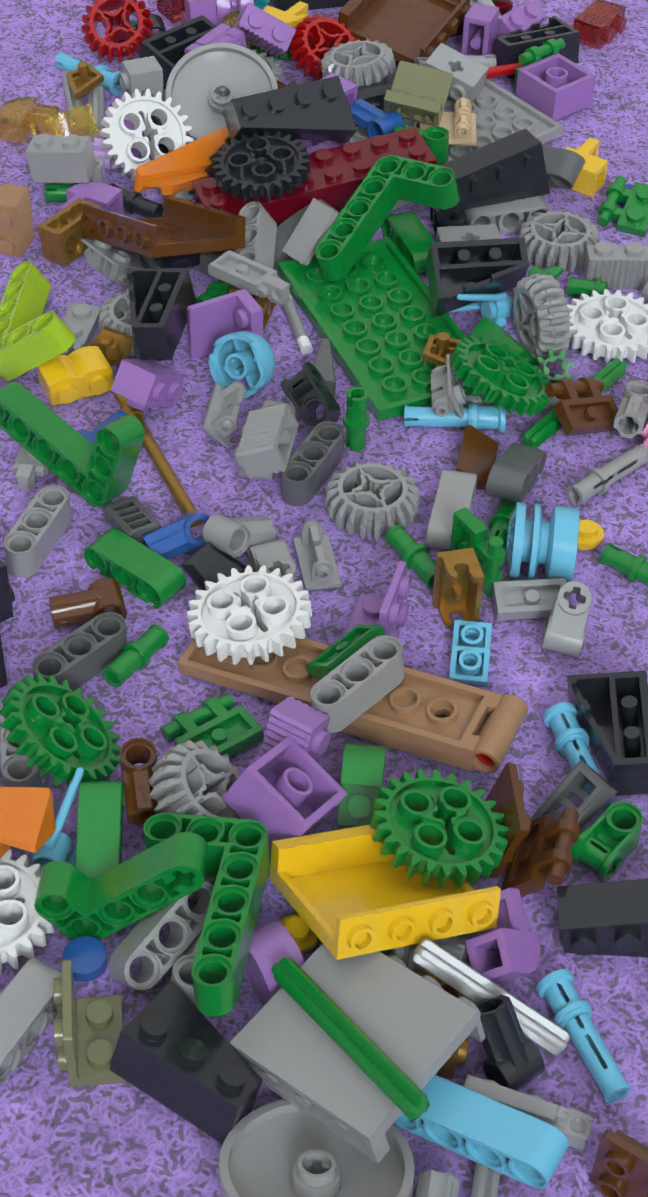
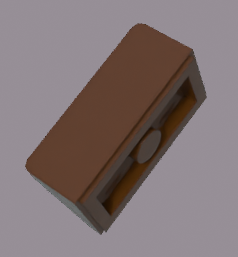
[456,425,499,490]

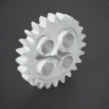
[99,89,193,182]
[567,289,648,363]
[187,565,312,665]
[0,849,55,975]

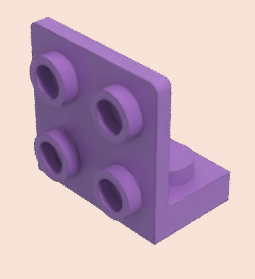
[187,289,263,360]
[344,561,411,640]

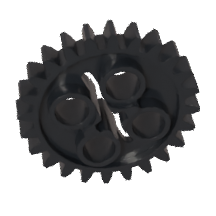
[213,131,311,202]

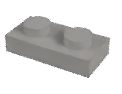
[492,578,572,621]

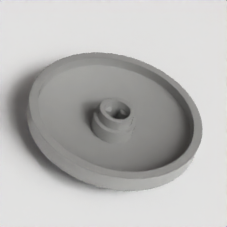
[166,43,278,141]
[219,1099,415,1197]

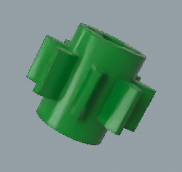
[536,348,575,382]

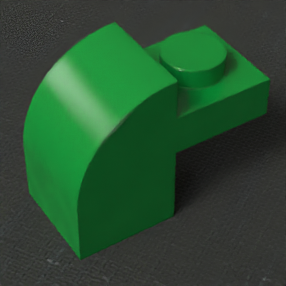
[337,743,386,827]

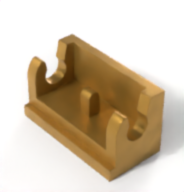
[432,548,484,628]

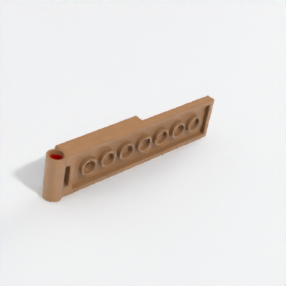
[177,624,528,774]

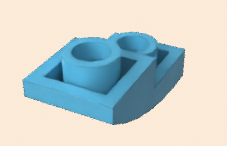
[449,620,492,686]

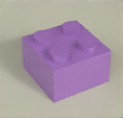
[515,53,596,121]
[222,735,348,848]

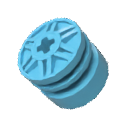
[505,502,579,583]

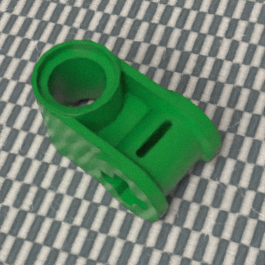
[570,801,643,882]

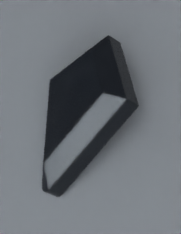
[180,542,253,591]

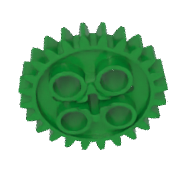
[450,336,552,417]
[0,673,121,787]
[369,769,509,889]

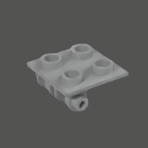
[81,238,144,286]

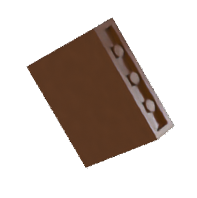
[338,0,471,63]
[81,197,246,258]

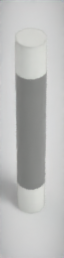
[282,294,313,354]

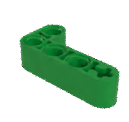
[34,832,208,940]

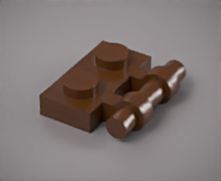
[545,377,618,436]
[501,808,580,898]

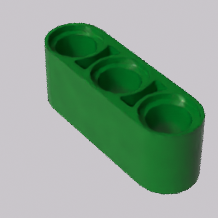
[381,211,435,275]
[83,528,186,609]
[76,781,124,879]

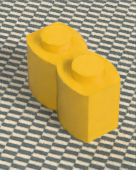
[37,346,114,406]

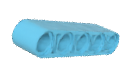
[393,1075,569,1189]

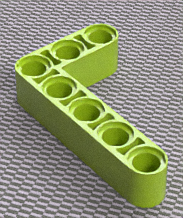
[0,261,76,382]

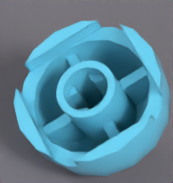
[208,331,276,398]

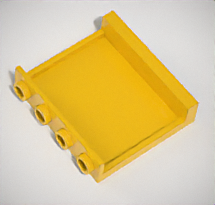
[269,825,501,960]

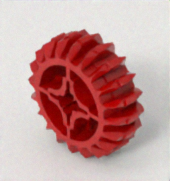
[81,0,154,63]
[288,13,358,81]

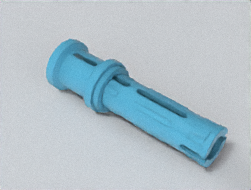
[54,52,124,96]
[404,402,506,433]
[542,702,614,813]
[535,969,631,1104]

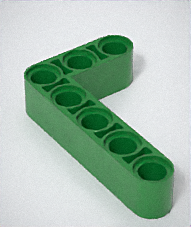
[315,155,460,282]
[0,382,145,507]
[143,813,270,1017]

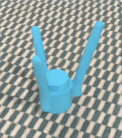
[450,292,514,327]
[31,767,84,870]

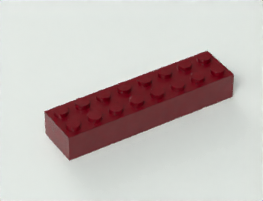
[193,127,437,227]

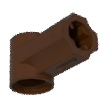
[48,578,127,628]
[119,738,159,827]

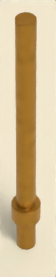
[115,393,202,528]

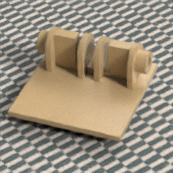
[420,97,476,147]

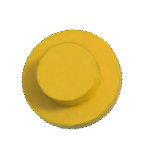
[577,519,604,550]
[279,914,319,954]

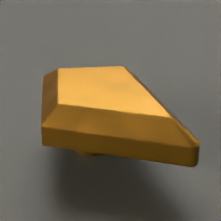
[66,62,104,99]
[88,326,135,366]
[422,332,462,366]

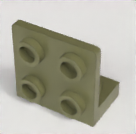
[384,61,453,127]
[53,960,126,1087]

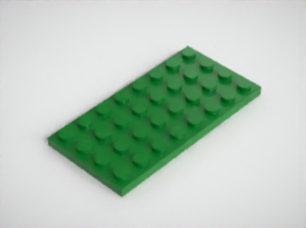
[278,238,480,421]

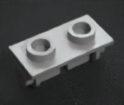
[430,354,467,419]
[202,382,246,446]
[293,520,342,590]

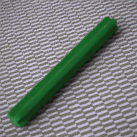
[521,358,627,448]
[271,957,430,1120]

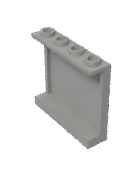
[230,943,486,1164]

